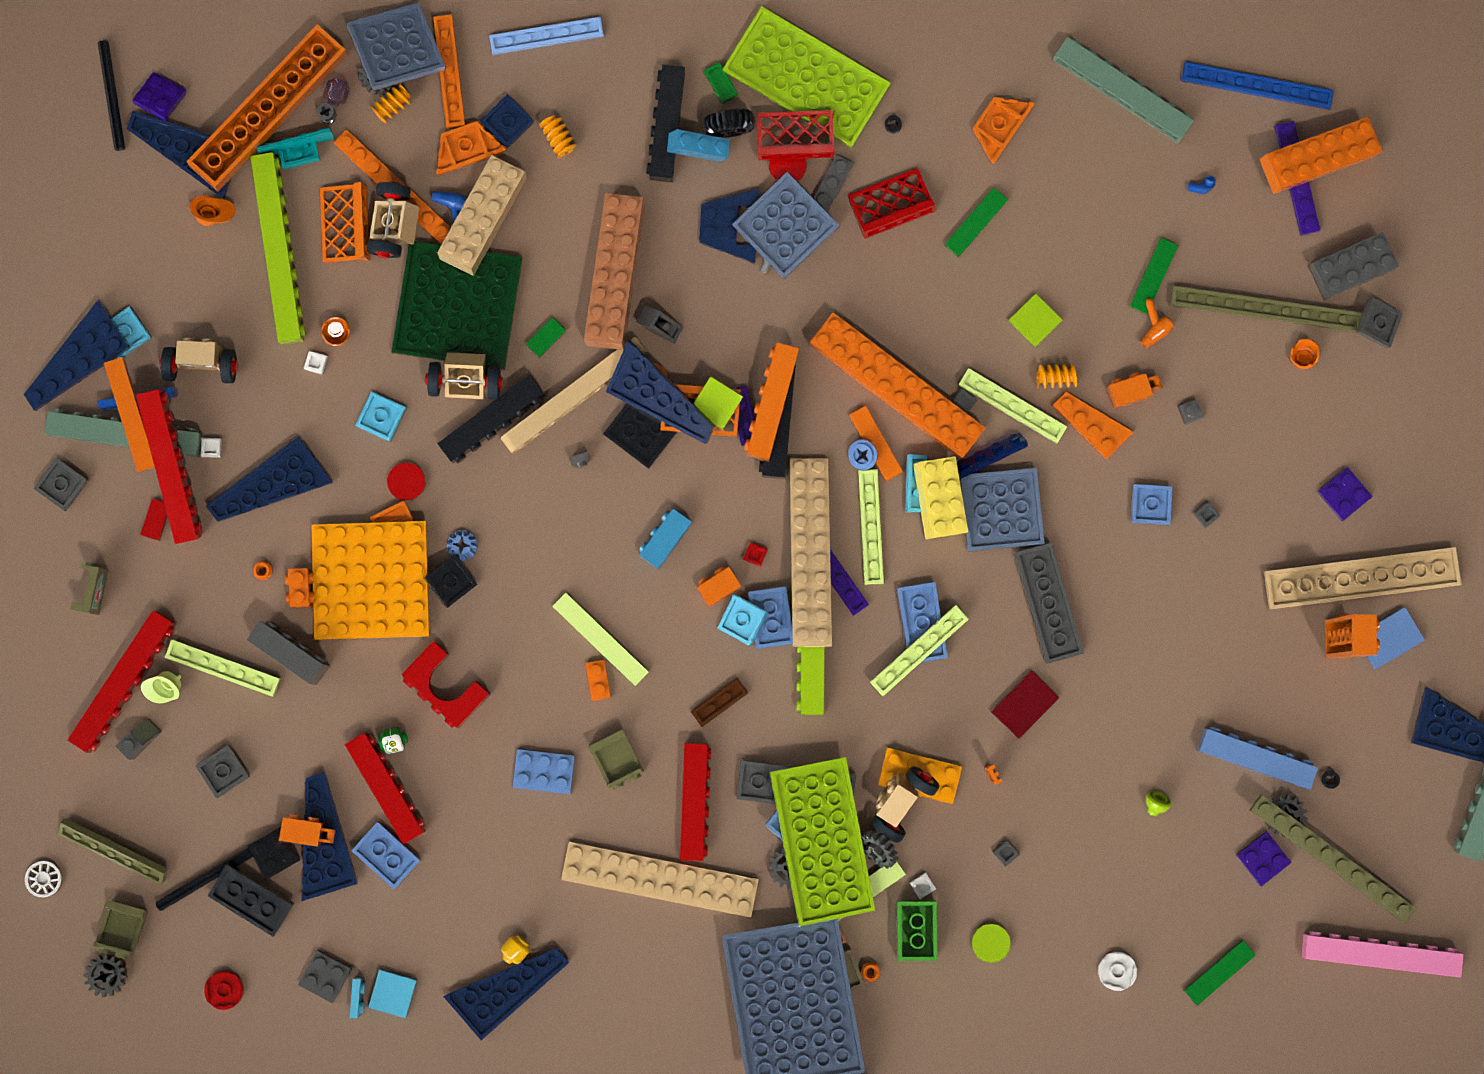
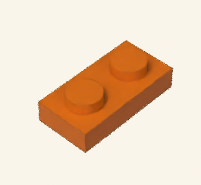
[585,660,611,701]

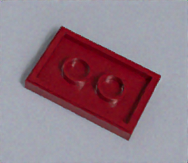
[991,671,1059,739]

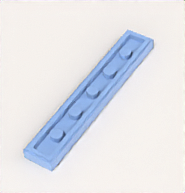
[489,16,604,55]

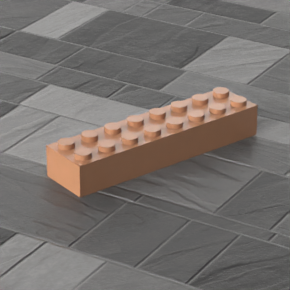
[584,193,645,350]

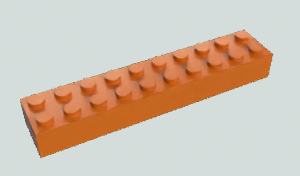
[187,24,347,192]
[809,312,985,461]

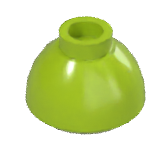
[1145,790,1172,816]

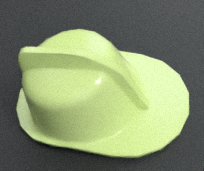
[141,671,181,704]

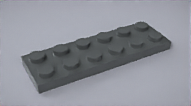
[1014,542,1084,664]
[737,760,856,804]

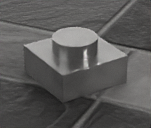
[1178,399,1204,424]
[569,452,591,469]

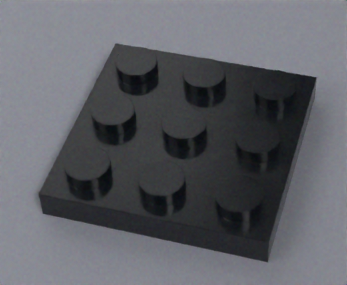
[603,403,677,469]

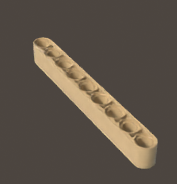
[500,337,647,454]

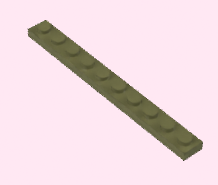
[1170,286,1363,332]
[1249,794,1416,923]

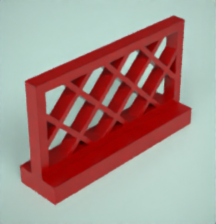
[757,110,834,160]
[848,168,935,239]

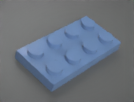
[897,582,948,662]

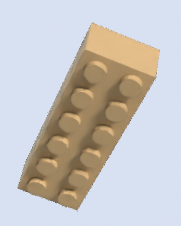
[437,155,527,276]

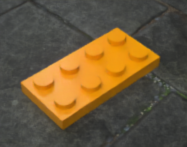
[878,748,962,804]

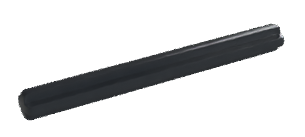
[98,40,125,151]
[155,848,252,911]

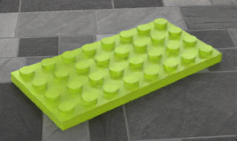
[722,6,891,148]
[770,757,875,926]

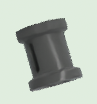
[317,103,337,124]

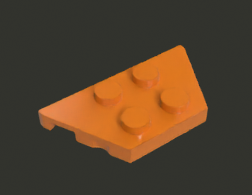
[972,97,1035,165]
[436,121,506,176]

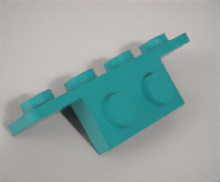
[257,128,335,170]

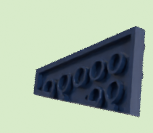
[127,111,231,199]
[24,300,130,411]
[606,340,715,444]
[206,437,333,522]
[1411,687,1484,763]
[301,773,358,902]
[443,948,569,1041]

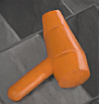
[1140,299,1174,348]

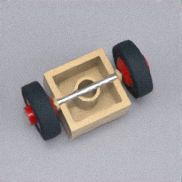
[367,181,419,259]
[159,338,238,384]
[425,353,503,400]
[872,766,940,843]

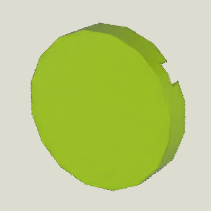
[971,923,1011,963]

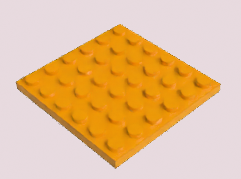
[311,521,430,640]

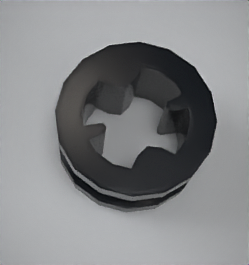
[885,115,902,134]
[1321,771,1340,789]

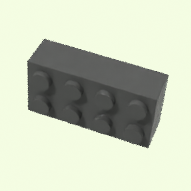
[1308,232,1399,301]
[247,620,330,685]

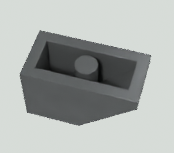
[636,306,683,344]
[115,718,161,760]

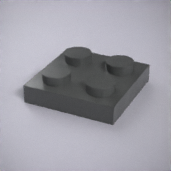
[1356,297,1403,348]
[33,458,89,511]
[196,745,250,798]
[298,950,352,1003]

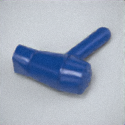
[432,191,468,222]

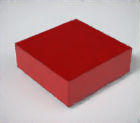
[743,542,768,567]

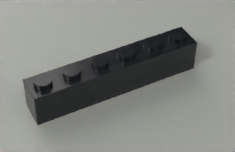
[646,64,685,183]
[759,364,796,479]
[437,375,545,464]

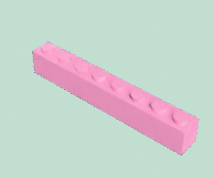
[1301,931,1463,978]

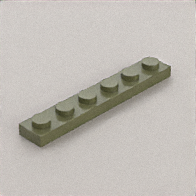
[58,818,168,885]

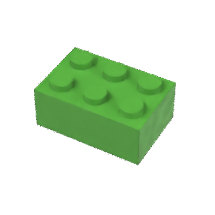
[896,900,938,961]

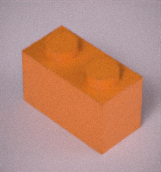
[697,566,741,608]

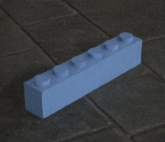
[1197,727,1318,790]

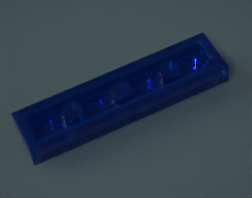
[957,432,1028,479]

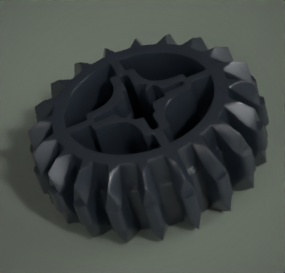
[704,108,755,138]

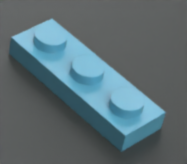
[905,454,927,513]

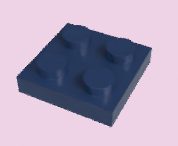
[480,95,534,149]

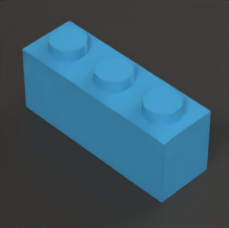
[667,129,730,162]
[639,509,692,570]

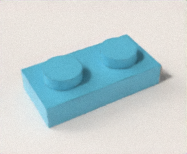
[350,977,366,1018]

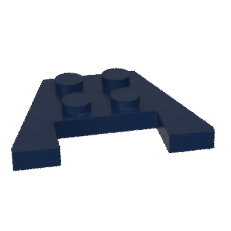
[699,189,759,264]

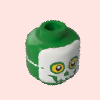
[378,727,408,754]

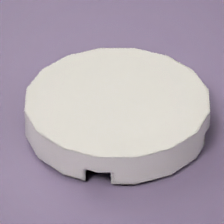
[1098,951,1137,991]

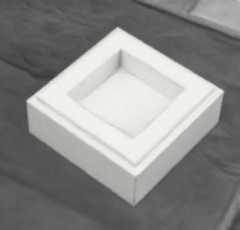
[304,351,328,375]
[201,438,222,458]
[909,872,936,899]

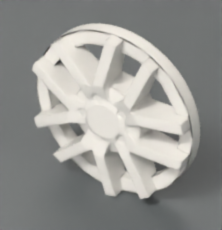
[25,861,62,897]

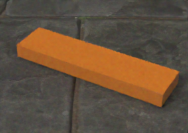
[849,406,903,482]

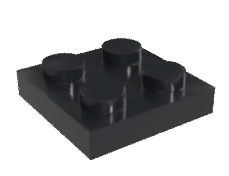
[423,554,478,608]
[247,827,300,880]

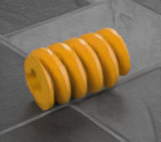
[370,83,411,124]
[539,115,577,159]
[1036,363,1077,389]

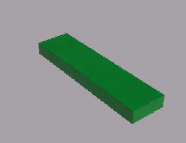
[944,188,1008,258]
[1129,238,1179,315]
[1183,940,1256,1006]

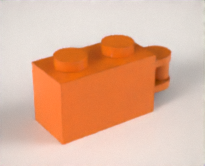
[1107,372,1163,409]
[279,814,336,847]

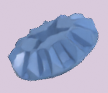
[848,440,878,470]
[446,530,477,561]

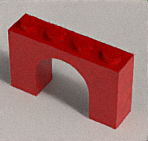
[401,641,491,728]

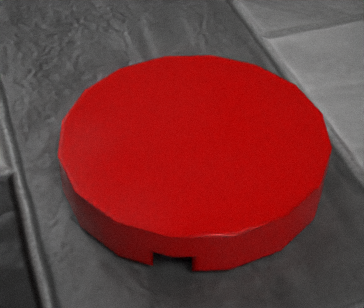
[769,159,807,182]
[387,463,426,501]
[204,970,244,1010]

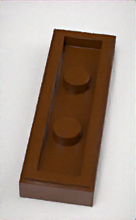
[691,678,748,727]

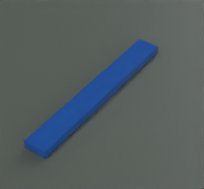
[1181,61,1334,110]

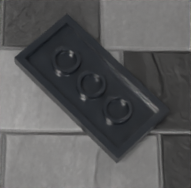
[208,862,294,937]

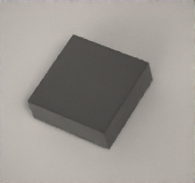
[952,389,977,413]
[1193,501,1220,528]
[993,839,1020,867]

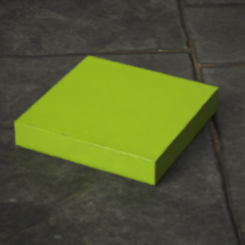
[1008,294,1063,347]
[694,376,743,429]

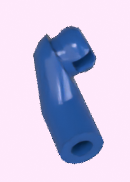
[1187,176,1216,194]

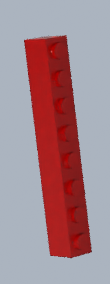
[136,388,203,544]
[67,610,176,753]

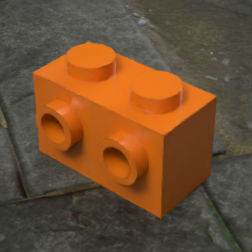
[285,568,315,609]

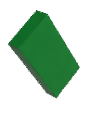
[703,62,738,104]
[526,317,566,358]

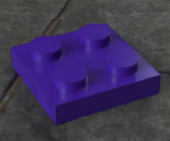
[132,72,186,121]
[1317,467,1373,521]
[1236,832,1292,886]

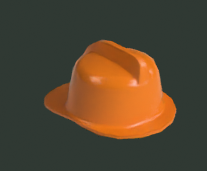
[189,196,236,226]

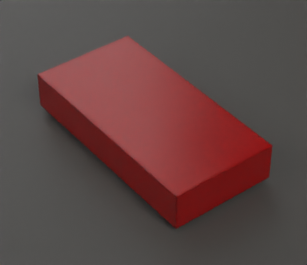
[140,499,168,541]

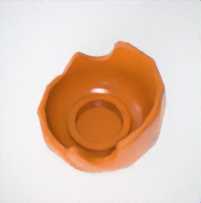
[321,316,350,346]
[1290,339,1320,369]

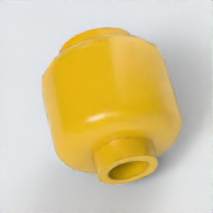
[501,935,530,964]

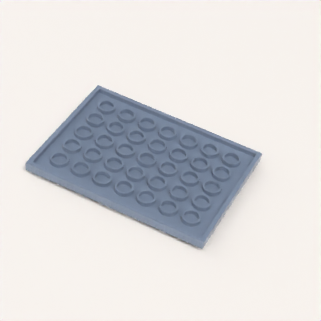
[722,918,865,1074]

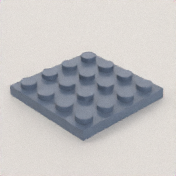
[347,2,445,91]
[732,172,840,280]
[960,468,1045,552]

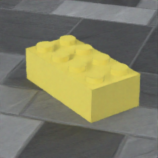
[913,456,968,540]

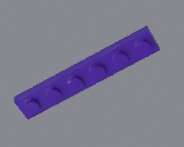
[1275,121,1321,236]

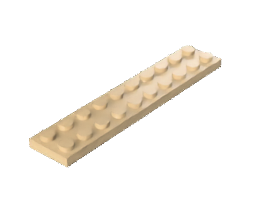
[790,458,832,647]
[1264,547,1461,610]
[561,841,759,918]

